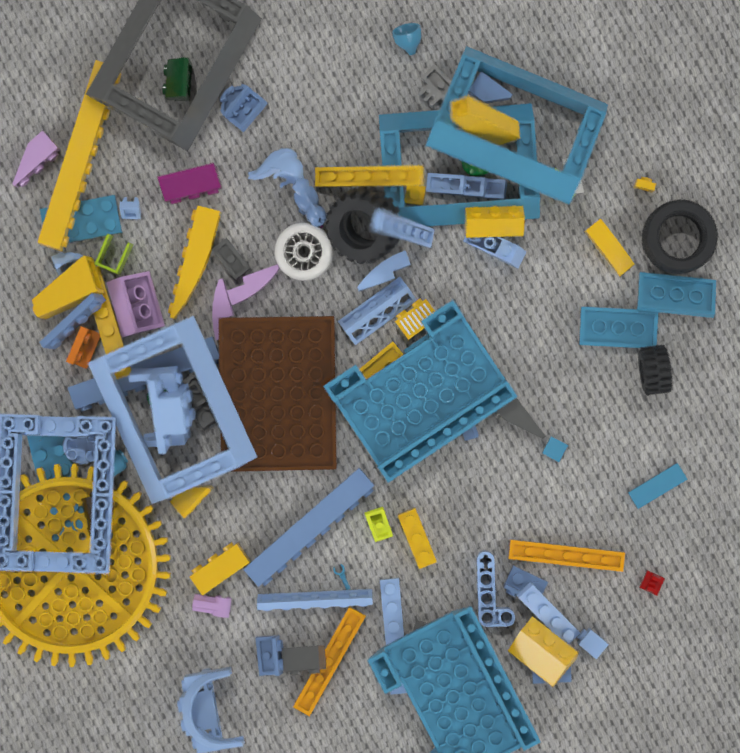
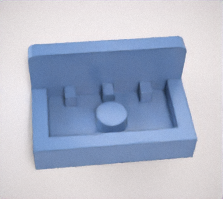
[255,635,283,676]

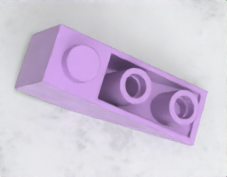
[12,131,60,188]

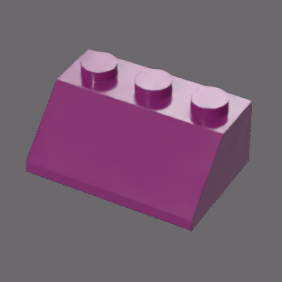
[157,163,222,205]

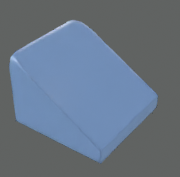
[462,425,479,441]

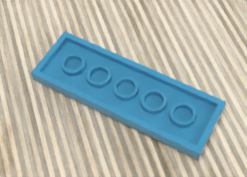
[27,436,83,540]

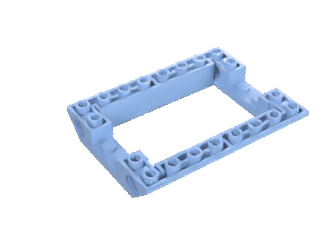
[88,316,257,504]
[0,414,116,573]

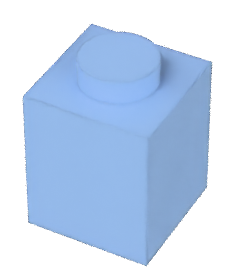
[577,628,609,659]

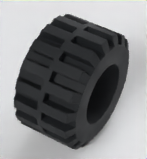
[638,345,673,395]

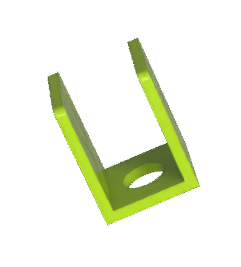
[94,234,133,275]

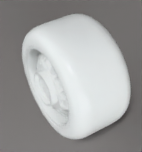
[275,223,334,281]

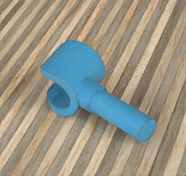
[333,564,350,590]

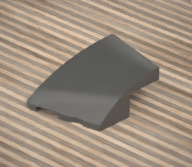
[183,376,217,430]

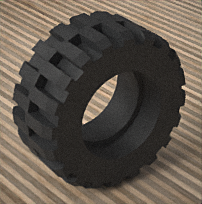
[325,186,402,264]

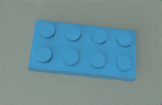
[40,195,122,243]
[637,272,716,318]
[579,307,658,348]

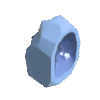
[51,252,83,276]

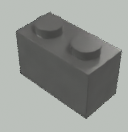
[282,645,326,675]

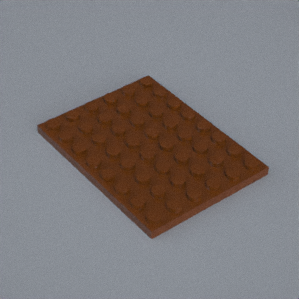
[218,316,337,472]

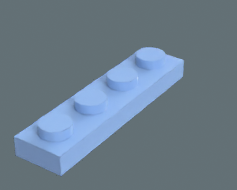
[516,582,580,644]

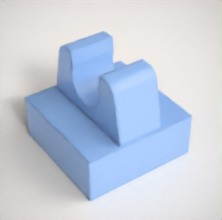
[119,197,141,219]

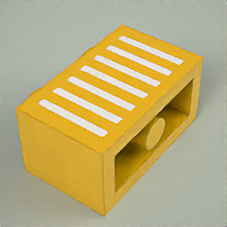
[395,298,435,340]

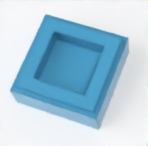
[542,437,568,462]

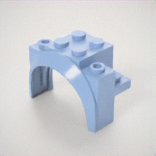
[129,366,196,454]
[177,667,245,753]

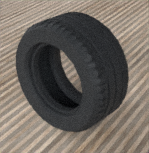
[642,199,718,274]

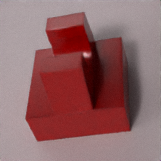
[639,570,665,596]

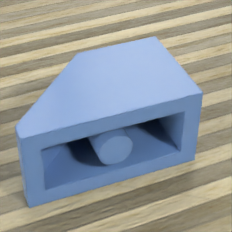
[468,72,513,104]

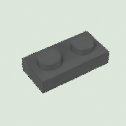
[212,238,251,280]

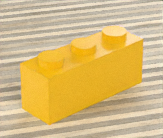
[465,206,525,238]
[397,507,437,569]
[189,542,251,596]

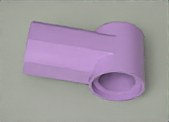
[192,594,232,618]

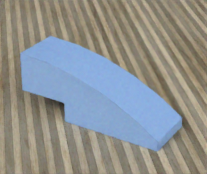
[357,250,411,291]

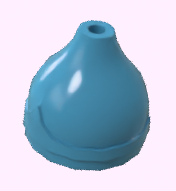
[392,23,422,55]

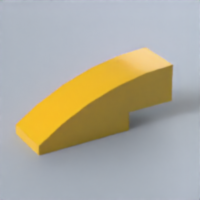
[584,218,635,276]

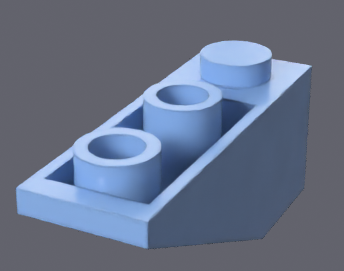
[463,236,526,269]

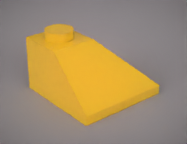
[170,485,214,519]

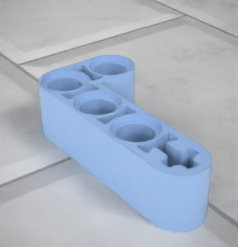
[476,550,515,627]

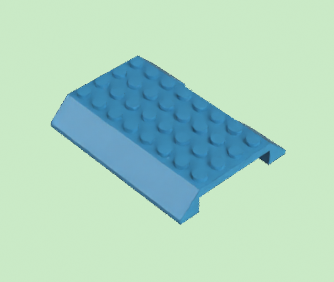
[324,300,517,483]
[367,606,541,753]

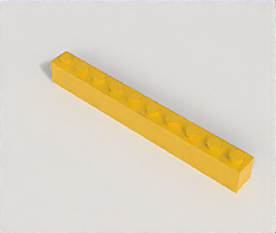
[37,60,121,252]

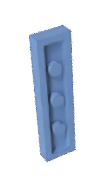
[39,293,106,349]

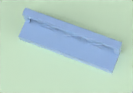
[338,277,417,345]

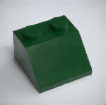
[162,57,192,102]

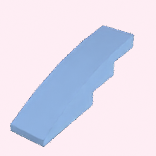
[426,173,507,200]

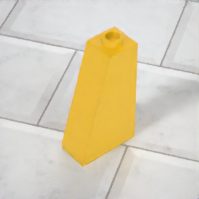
[451,96,520,146]
[32,255,105,319]

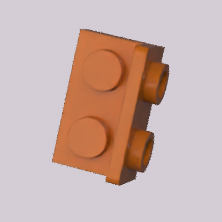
[66,326,101,369]

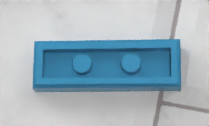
[628,463,688,509]

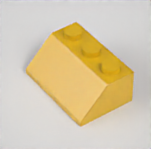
[508,616,578,687]

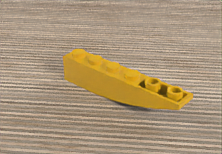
[168,205,221,319]

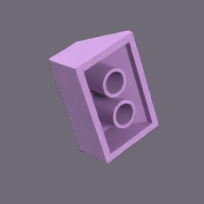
[106,271,165,338]

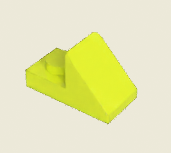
[365,506,393,542]

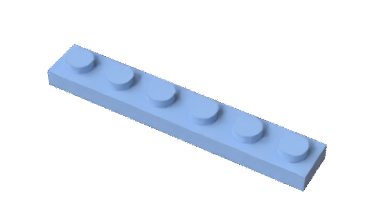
[372,210,435,248]
[380,578,407,695]
[257,589,373,611]

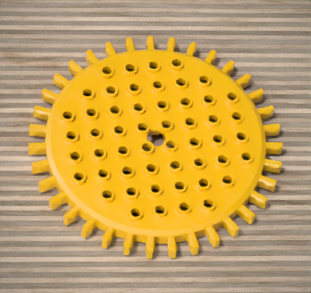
[0,463,171,667]

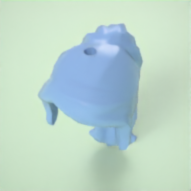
[248,148,304,188]

